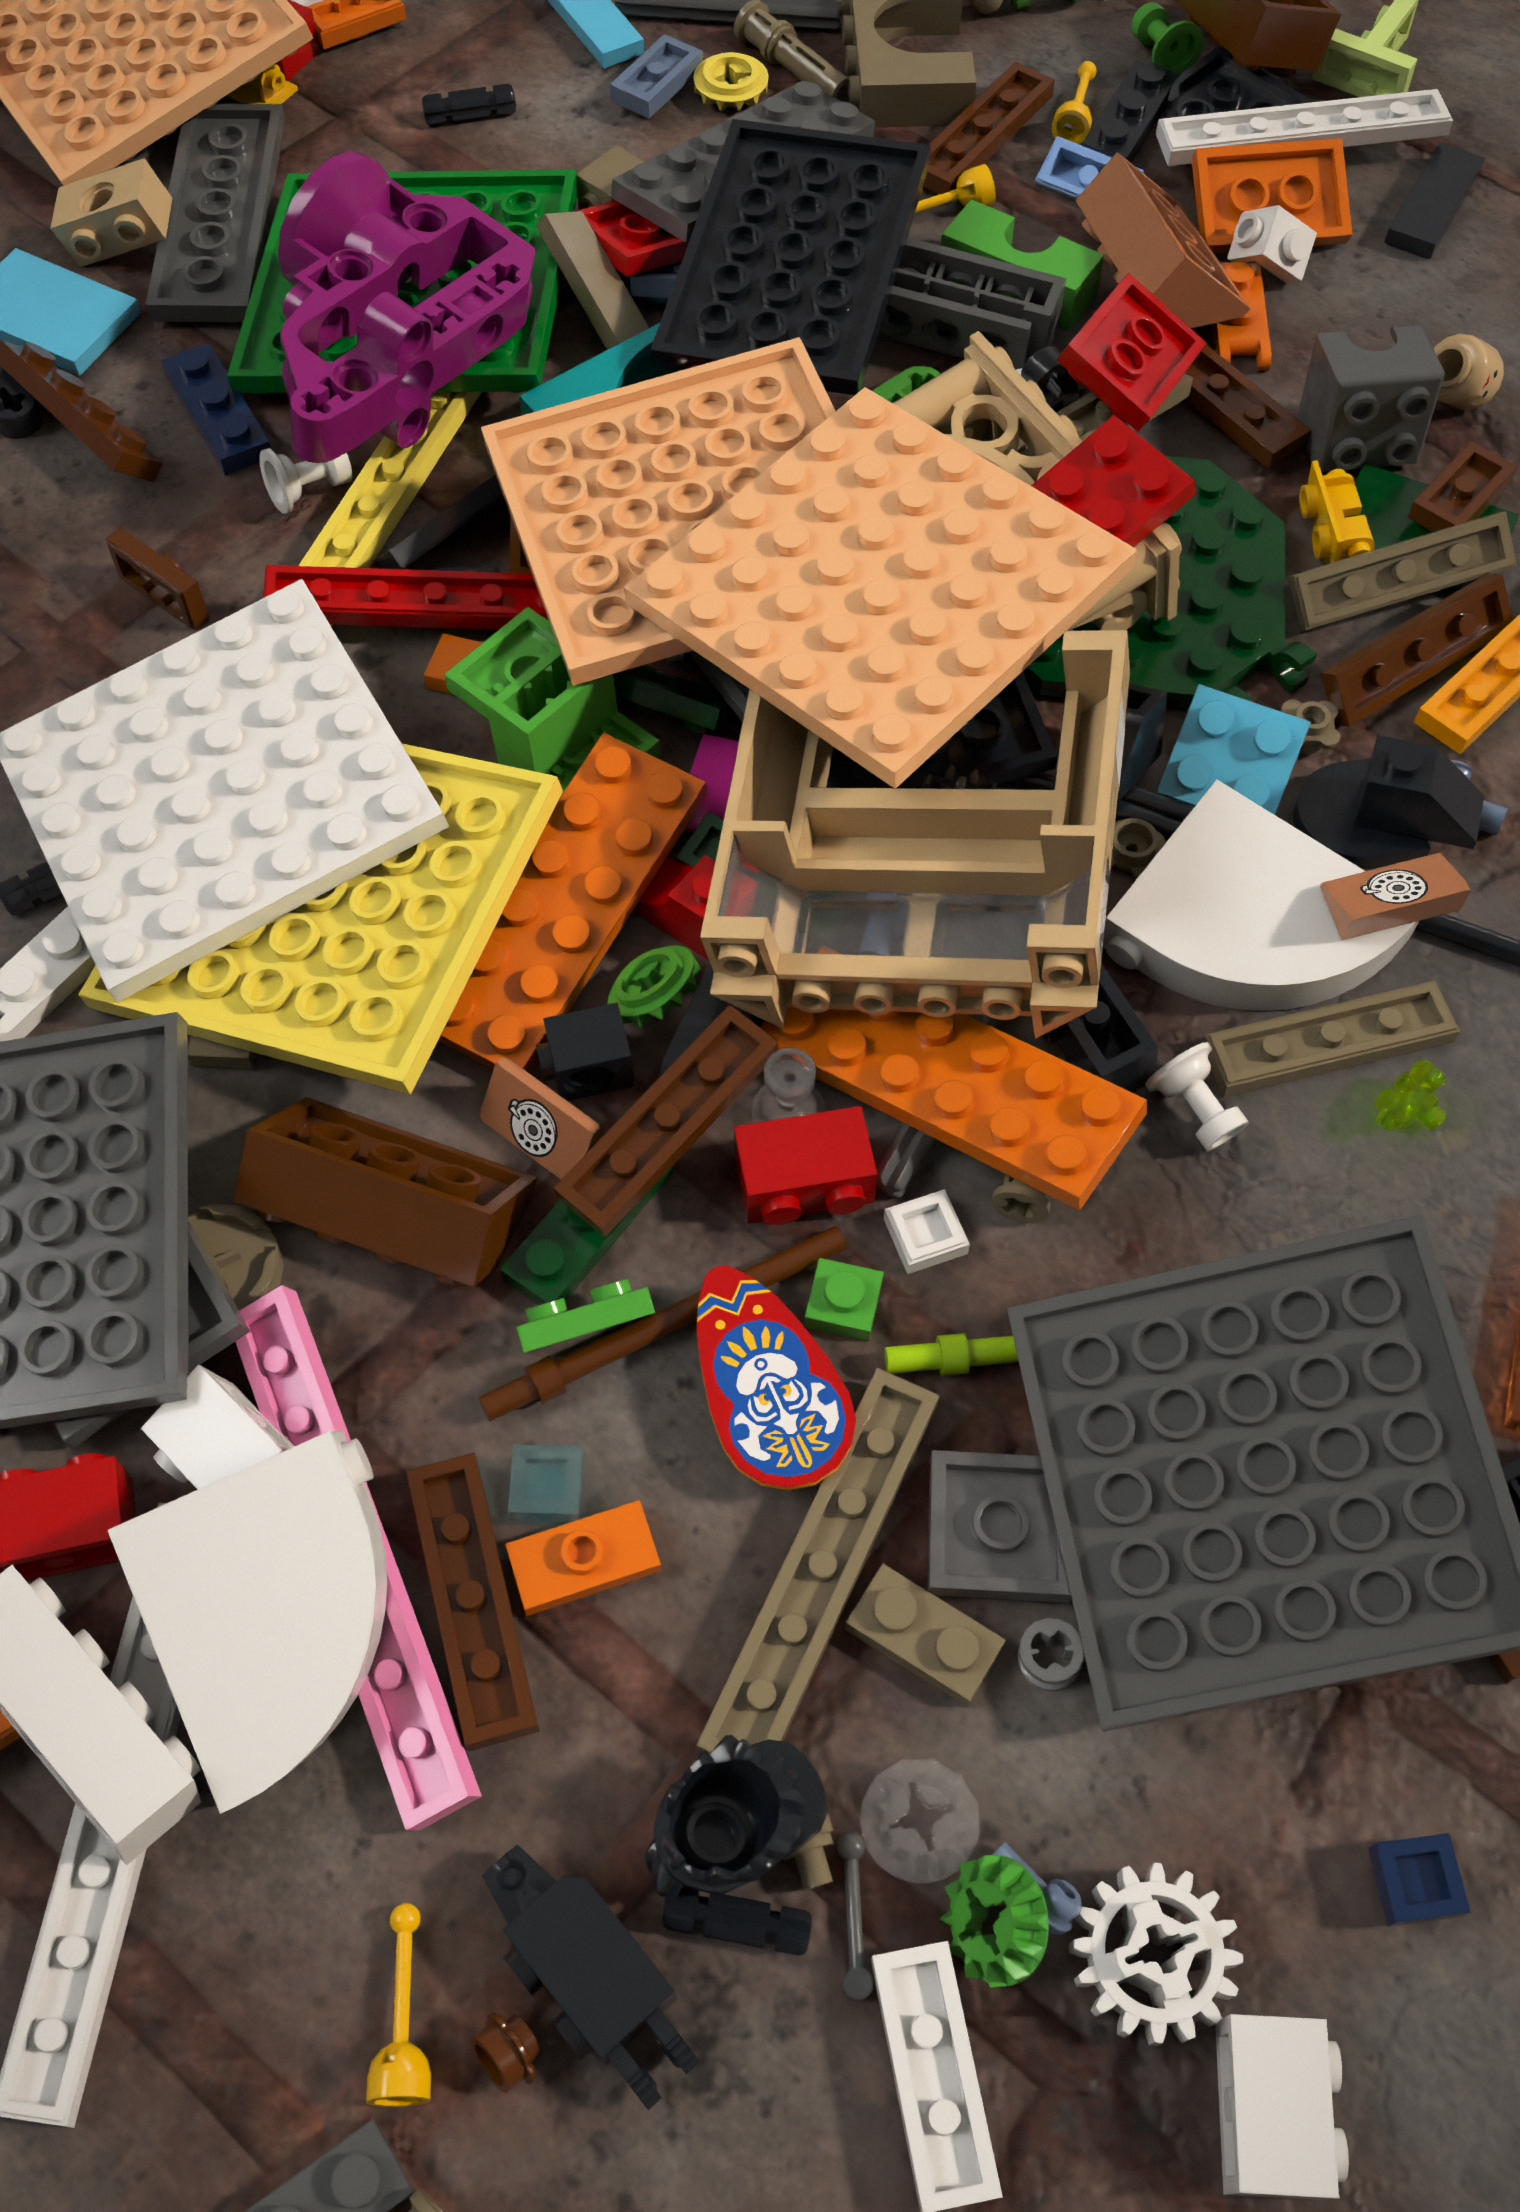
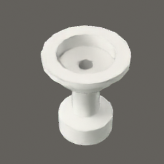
[259,448,352,514]
[1145,1042,1249,1151]

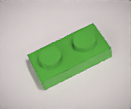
[515,1279,655,1353]

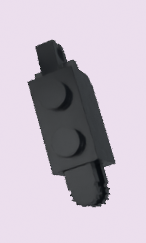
[482,1845,700,2110]

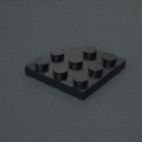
[1165,46,1314,167]

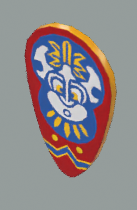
[696,1265,856,1491]

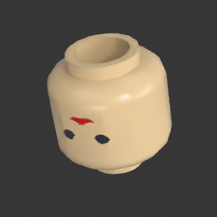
[1434,334,1504,411]

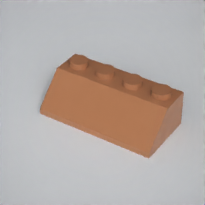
[1075,152,1251,328]

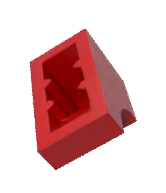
[633,855,754,961]

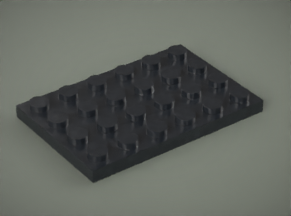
[651,119,931,396]

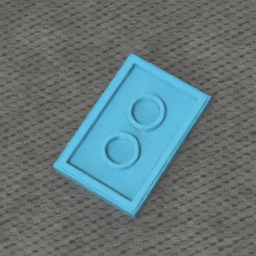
[0,248,141,376]

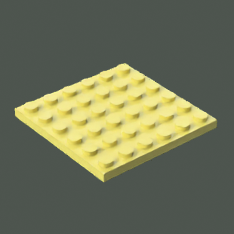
[78,743,563,1095]

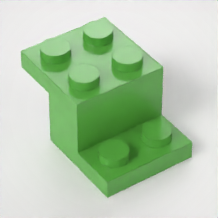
[444,607,661,797]

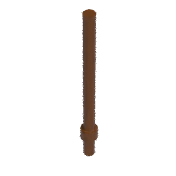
[478,1226,847,1422]

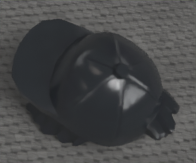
[645,1735,829,1900]

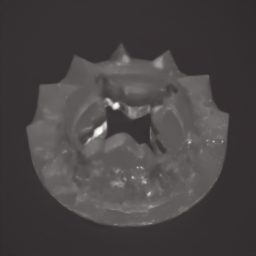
[860,1758,980,1884]

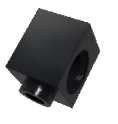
[536,1002,634,1101]

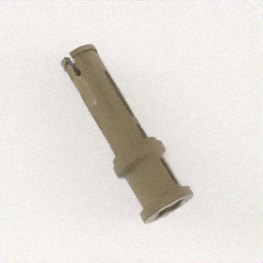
[734,0,849,102]

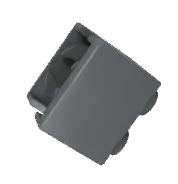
[1297,325,1445,472]

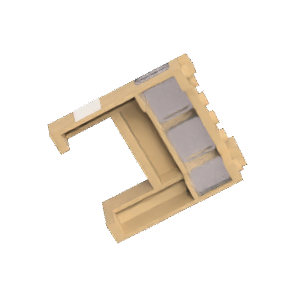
[700,630,1130,1039]

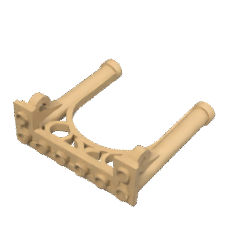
[893,331,1182,631]

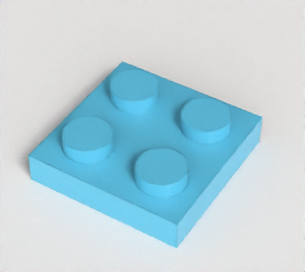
[1157,684,1311,815]

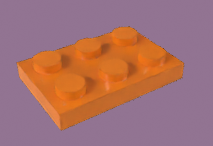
[1191,138,1353,254]

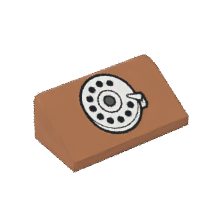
[1320,852,1471,940]
[480,1057,601,1180]

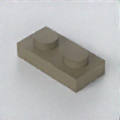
[845,1563,1006,1708]

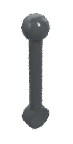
[835,1831,873,2001]

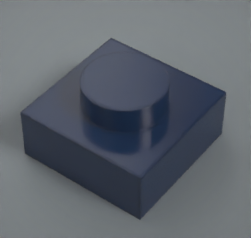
[1368,1833,1471,1927]

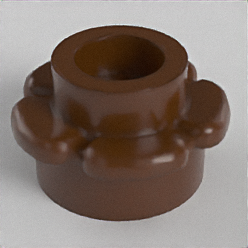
[470,2012,541,2093]

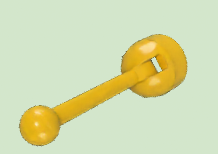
[1052,61,1097,144]
[915,164,996,213]
[366,1903,431,2107]

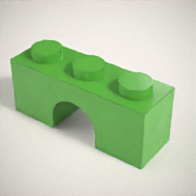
[941,199,1104,331]

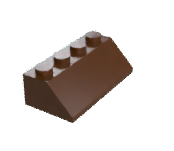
[233,1097,538,1287]

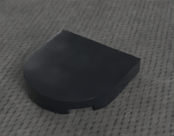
[1293,758,1431,869]

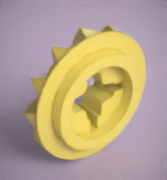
[693,52,769,111]

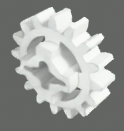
[1069,1863,1243,2046]

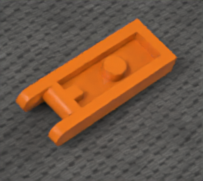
[1211,261,1272,371]

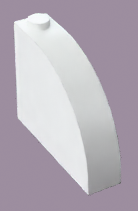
[1100,779,1419,1011]
[107,1431,387,1814]

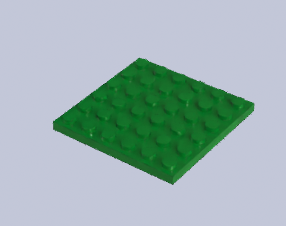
[227,169,579,394]

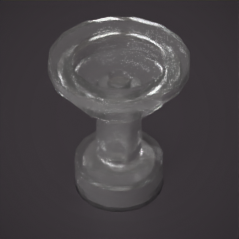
[751,1048,826,1123]

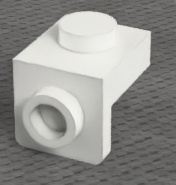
[1227,205,1317,283]

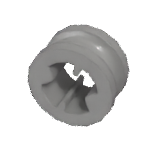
[1018,1618,1084,1692]

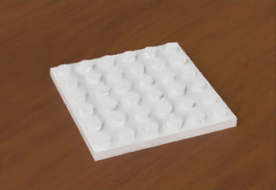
[0,579,449,1003]

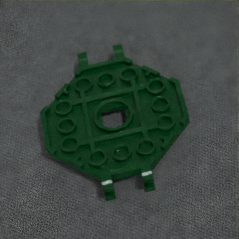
[1023,456,1317,709]

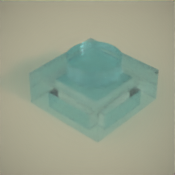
[508,1445,584,1522]

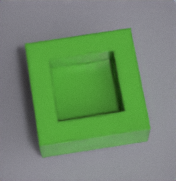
[804,1258,884,1342]

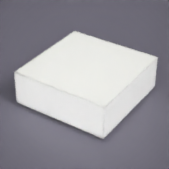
[883,1189,970,1274]

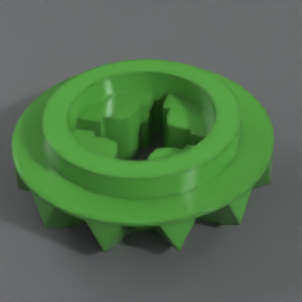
[608,945,701,1027]
[940,1855,1049,1988]

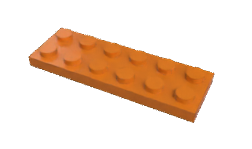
[438,732,707,1073]
[760,948,1147,1211]

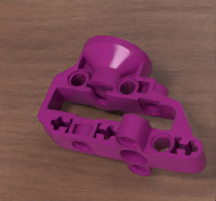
[278,151,536,463]

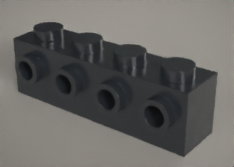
[971,894,1159,1093]

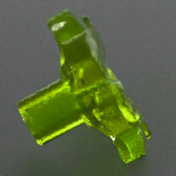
[1373,1059,1446,1132]

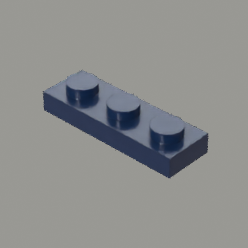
[161,342,272,475]

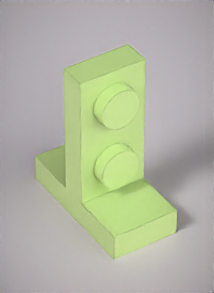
[1312,0,1419,97]

